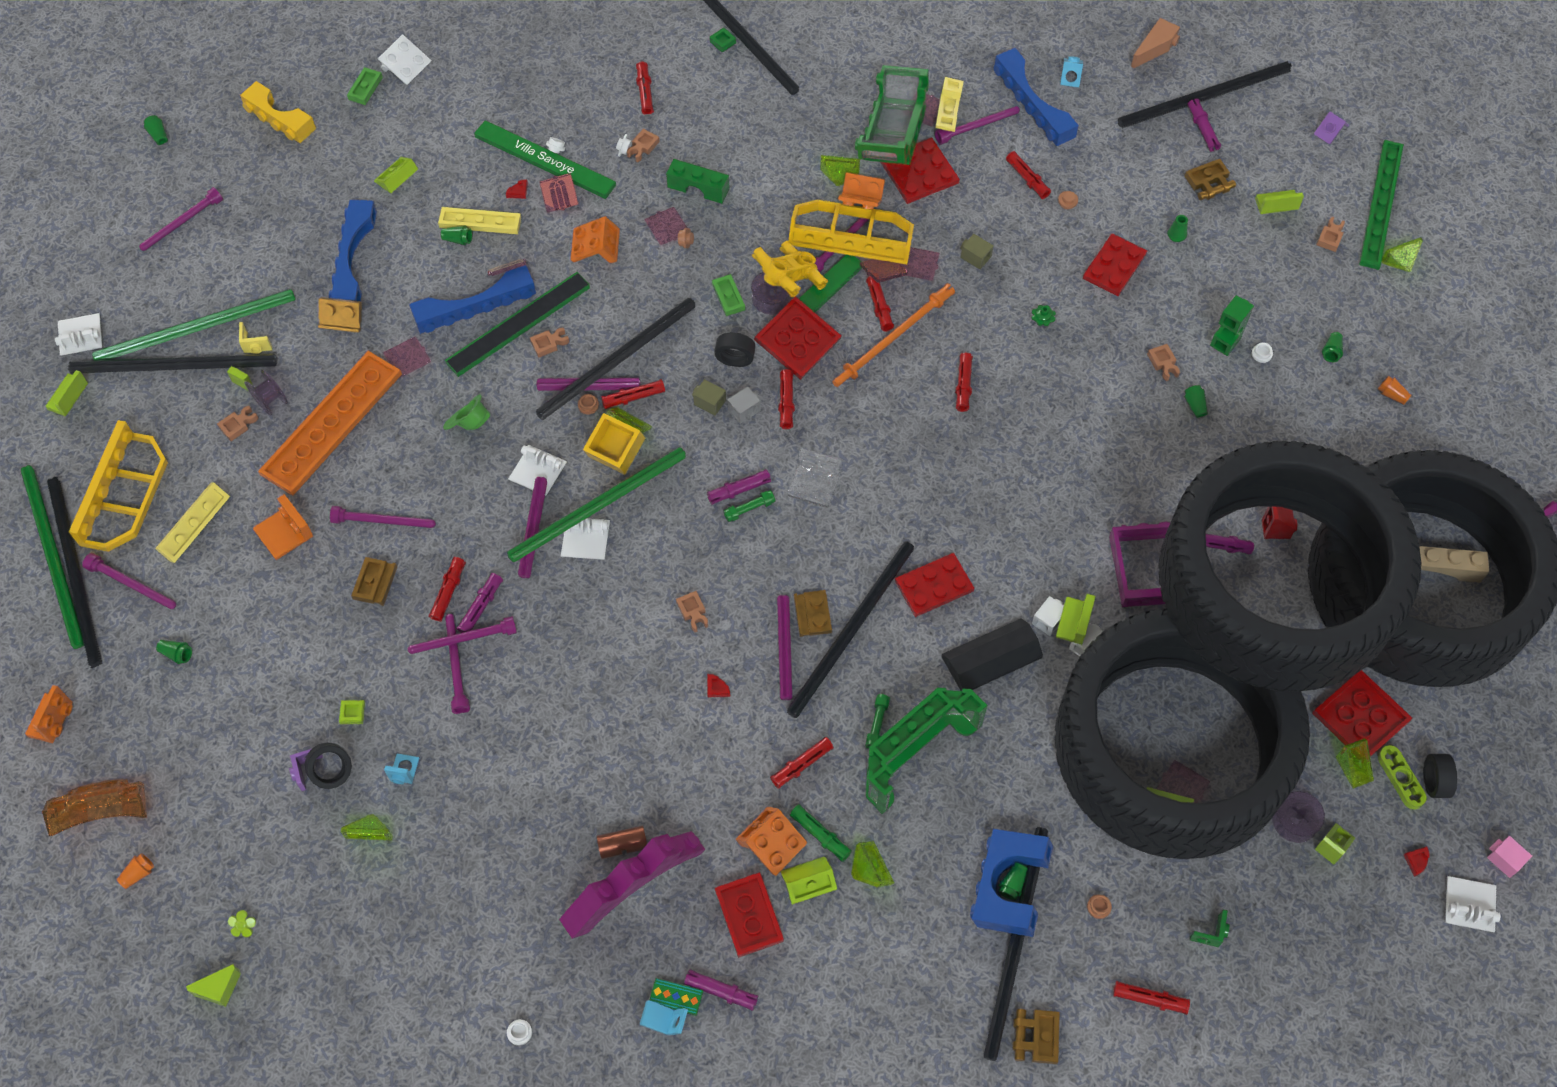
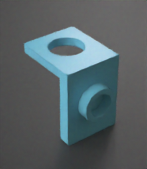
[1060,56,1083,87]
[384,754,419,784]
[640,1000,688,1035]

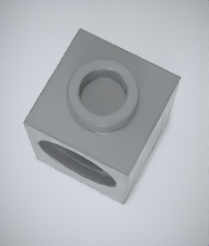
[727,386,761,424]

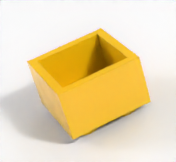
[583,413,646,475]

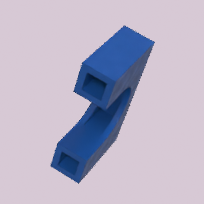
[970,829,1053,937]

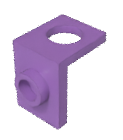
[1314,112,1349,144]
[289,749,323,791]

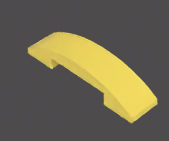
[935,77,964,132]

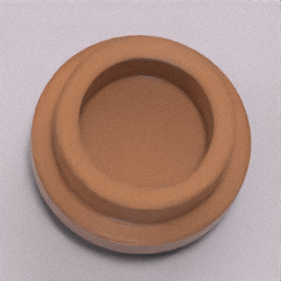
[1058,191,1078,209]
[678,228,694,249]
[578,394,599,415]
[1087,894,1112,919]

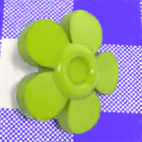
[228,910,256,938]

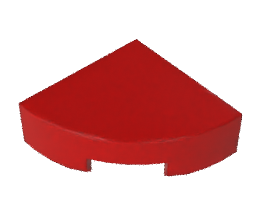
[506,179,528,199]
[707,674,730,697]
[1404,846,1429,877]

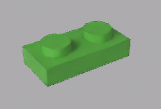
[347,67,383,105]
[712,274,745,316]

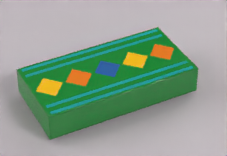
[650,978,703,1016]

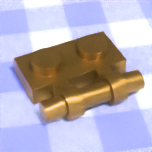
[1184,159,1236,200]
[1013,1009,1060,1064]

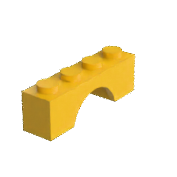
[240,81,316,143]

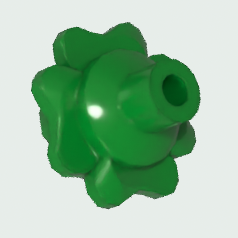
[1031,305,1056,326]

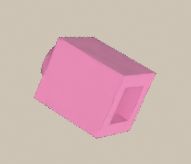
[1487,836,1532,878]

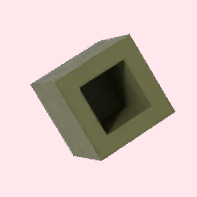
[960,234,994,270]
[692,379,726,416]

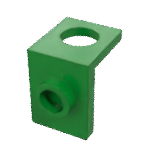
[1190,909,1230,947]

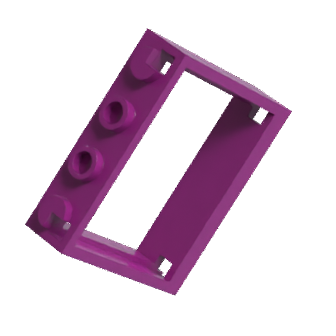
[1109,521,1170,607]

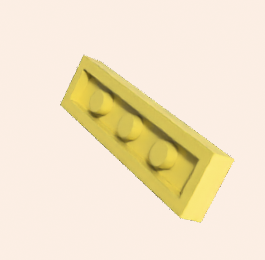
[438,207,521,234]
[155,482,230,563]

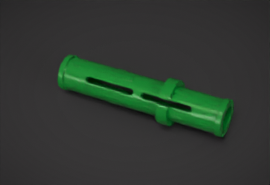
[789,804,852,862]

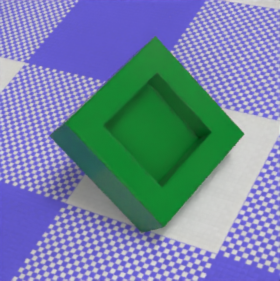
[710,27,736,52]

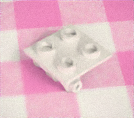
[378,34,432,85]
[55,313,102,356]
[508,445,567,496]
[561,518,610,560]
[1445,876,1501,932]

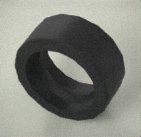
[715,332,755,367]
[304,742,352,789]
[1423,754,1457,798]

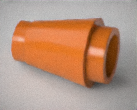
[1378,376,1411,405]
[117,853,154,889]

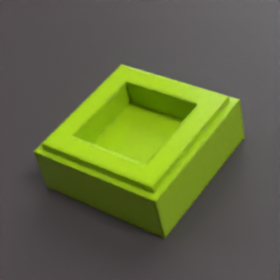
[227,366,253,391]
[339,700,365,724]

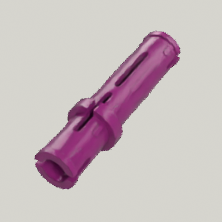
[1188,99,1221,152]
[707,469,771,505]
[1205,533,1254,555]
[456,573,503,633]
[684,969,759,1011]

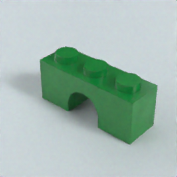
[666,159,729,204]
[1210,295,1254,356]

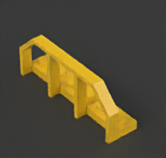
[788,200,914,265]
[69,420,168,552]

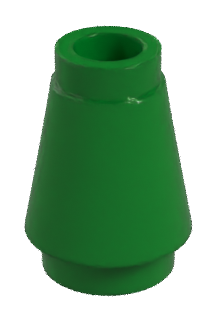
[144,115,168,145]
[1167,215,1188,242]
[441,225,472,246]
[1322,332,1343,362]
[1184,385,1208,418]
[156,640,192,664]
[998,863,1028,901]

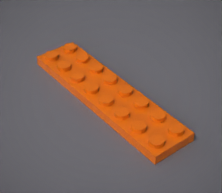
[258,351,402,496]

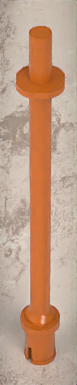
[832,283,955,387]

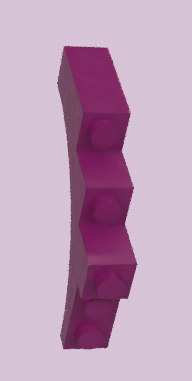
[559,831,705,939]

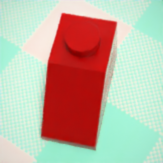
[1262,507,1298,539]

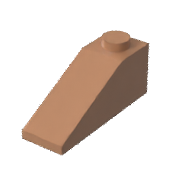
[1131,18,1180,68]

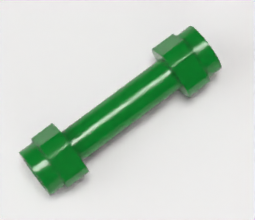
[723,490,776,522]
[865,694,890,748]

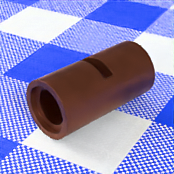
[597,825,647,859]

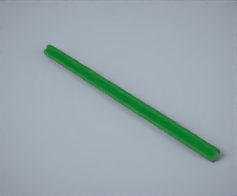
[92,289,295,360]
[507,447,686,562]
[20,465,84,649]

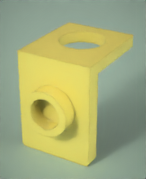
[239,322,272,354]

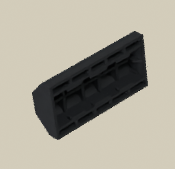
[941,618,1043,691]

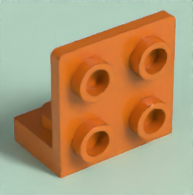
[838,172,885,210]
[570,216,620,263]
[253,494,313,560]
[25,685,73,743]
[735,807,807,876]

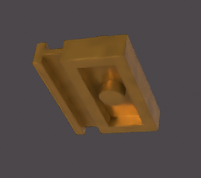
[318,297,362,332]
[351,557,397,606]
[794,590,832,637]

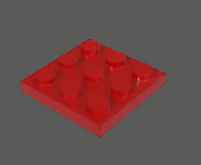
[880,137,960,204]
[754,296,842,380]
[1312,670,1413,763]

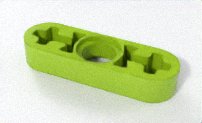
[1378,745,1427,810]

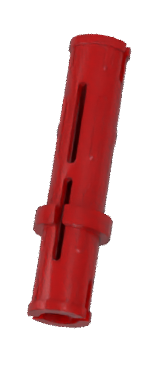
[636,62,654,115]
[1006,151,1051,199]
[866,275,894,332]
[955,352,973,412]
[778,369,795,429]
[601,379,665,409]
[428,557,466,622]
[770,737,834,789]
[1113,981,1190,1015]

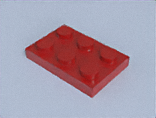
[1083,233,1147,297]
[895,553,975,617]
[715,872,784,958]

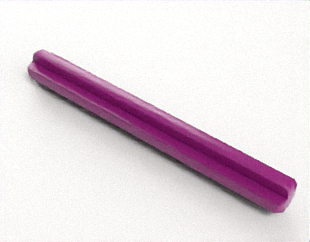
[536,378,640,391]
[518,477,547,578]
[777,595,792,700]

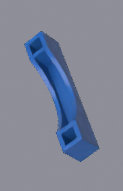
[994,48,1079,146]
[329,200,377,301]
[409,264,536,334]

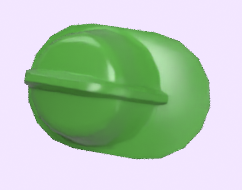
[443,394,490,430]

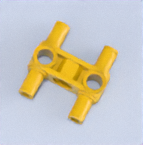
[752,240,828,297]

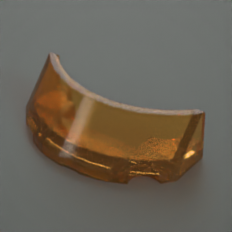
[42,779,147,836]

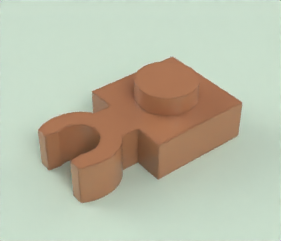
[627,129,660,162]
[1316,217,1345,252]
[530,328,569,358]
[1147,344,1180,381]
[217,406,259,441]
[676,591,708,632]

